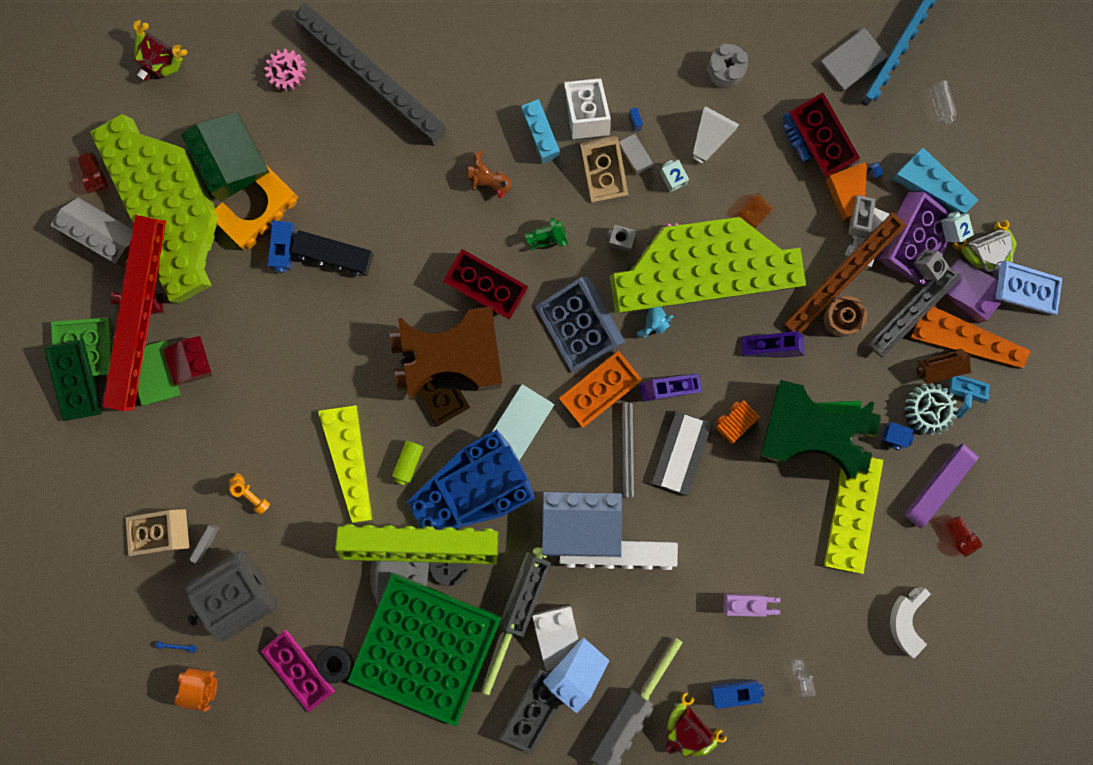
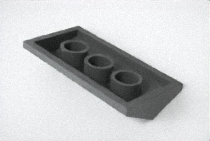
[499,669,561,754]

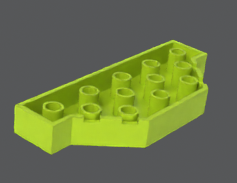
[90,114,218,303]
[610,217,806,314]

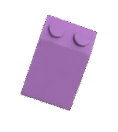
[944,259,1002,323]

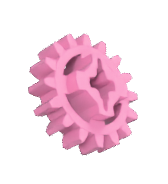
[264,49,307,91]

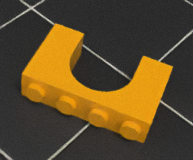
[215,165,299,250]

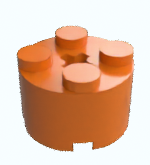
[175,668,217,712]

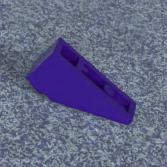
[742,331,805,358]
[639,373,702,402]

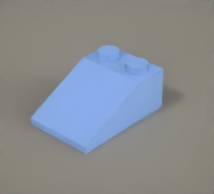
[543,637,609,713]

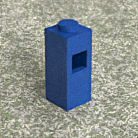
[268,221,295,273]
[710,680,764,709]

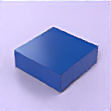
[629,107,643,132]

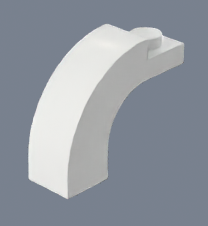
[890,587,931,659]

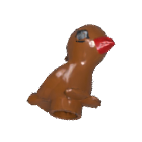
[467,150,512,199]

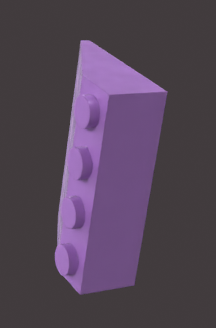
[875,192,949,287]

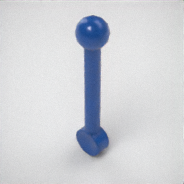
[155,641,197,653]

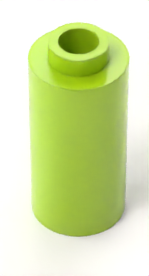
[392,440,424,485]

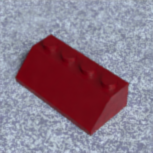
[789,92,860,177]
[442,249,529,320]

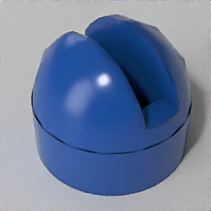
[867,162,883,179]

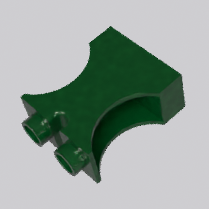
[760,380,881,481]

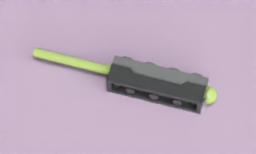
[482,547,551,695]
[590,638,683,765]

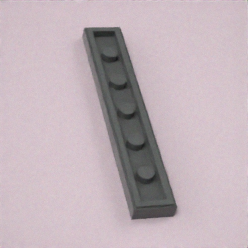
[867,267,962,358]

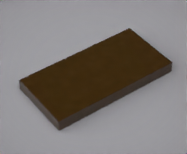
[399,356,471,427]

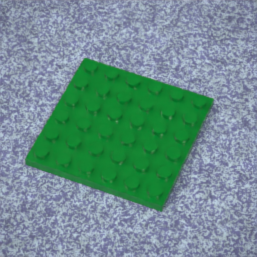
[348,572,502,727]

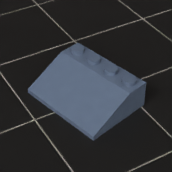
[535,276,625,372]
[542,492,622,557]

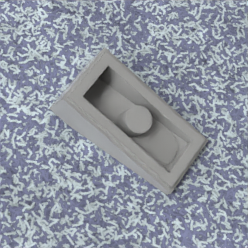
[619,134,653,175]
[848,195,876,238]

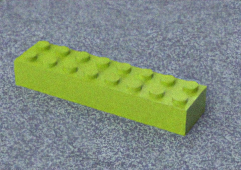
[336,524,498,565]

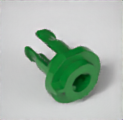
[525,217,569,251]

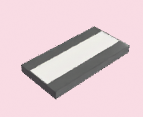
[651,411,712,496]

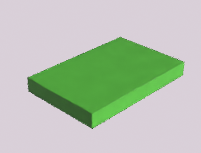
[138,341,181,406]

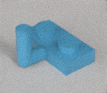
[948,375,990,418]

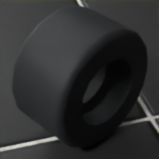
[315,646,353,684]

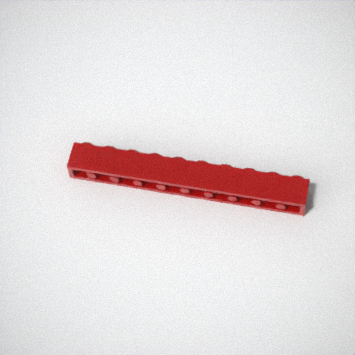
[103,215,166,412]

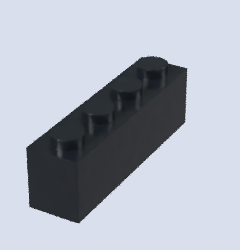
[291,230,374,277]

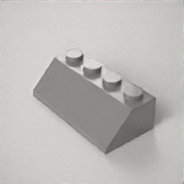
[50,198,133,268]

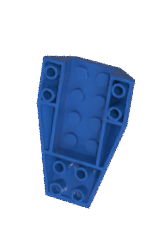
[407,429,534,530]

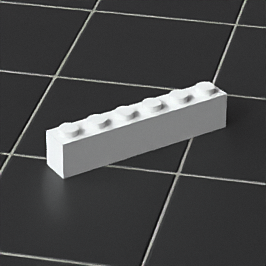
[560,541,678,570]

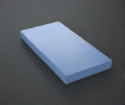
[996,261,1062,315]

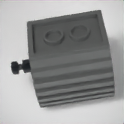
[186,550,277,642]

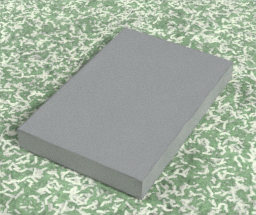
[820,28,888,91]

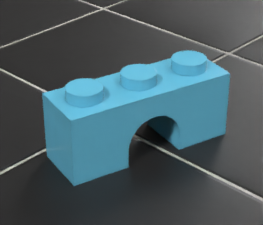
[521,99,560,164]

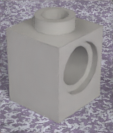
[606,225,636,252]
[914,250,949,281]

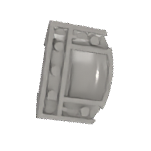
[370,561,430,605]

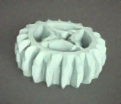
[904,383,958,435]

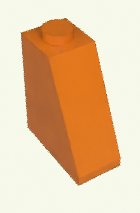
[826,162,867,222]

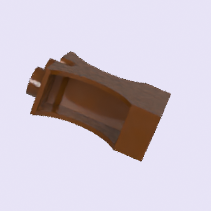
[389,307,502,400]

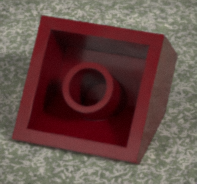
[163,336,212,386]

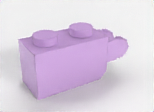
[724,594,780,616]

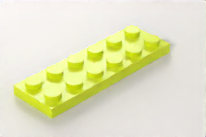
[824,458,883,574]

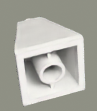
[693,106,739,164]

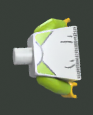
[952,220,1017,278]

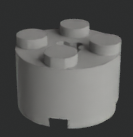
[707,44,748,88]

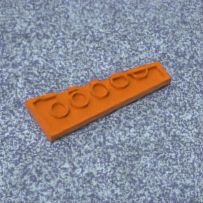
[909,307,1031,369]

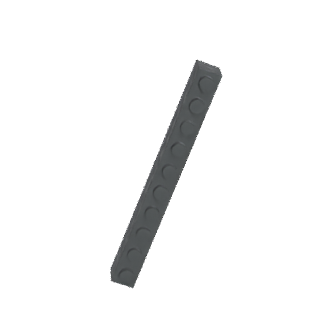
[292,2,446,145]

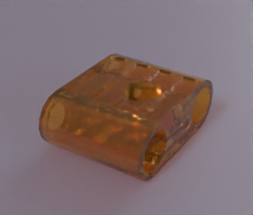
[738,193,774,228]

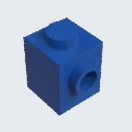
[880,422,914,451]

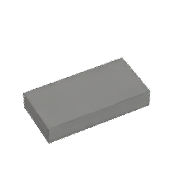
[190,525,220,564]

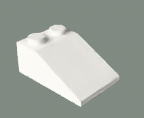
[564,79,611,139]
[533,605,579,671]

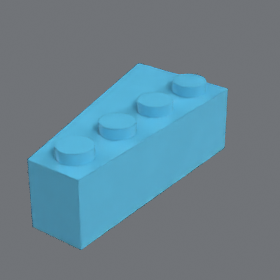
[891,148,978,213]

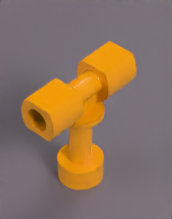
[229,473,270,515]

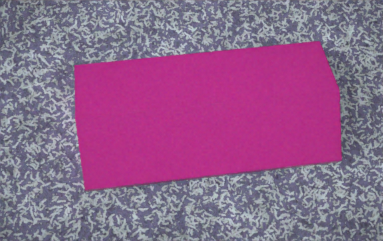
[260,630,335,713]

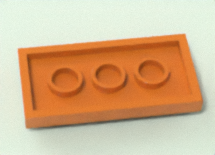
[559,350,642,428]

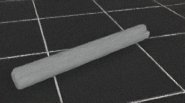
[622,403,634,498]

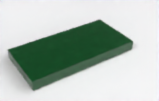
[43,339,103,421]

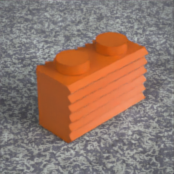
[714,401,760,444]

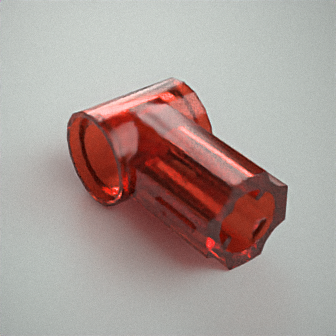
[78,153,108,194]
[945,516,983,557]

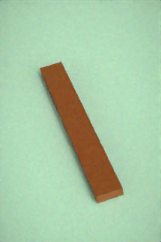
[783,212,906,333]

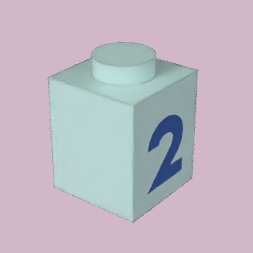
[660,160,689,193]
[941,211,974,242]

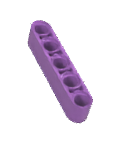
[904,443,979,529]

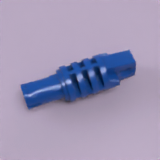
[782,112,813,164]

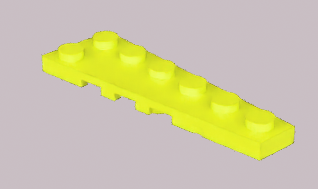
[318,405,372,523]

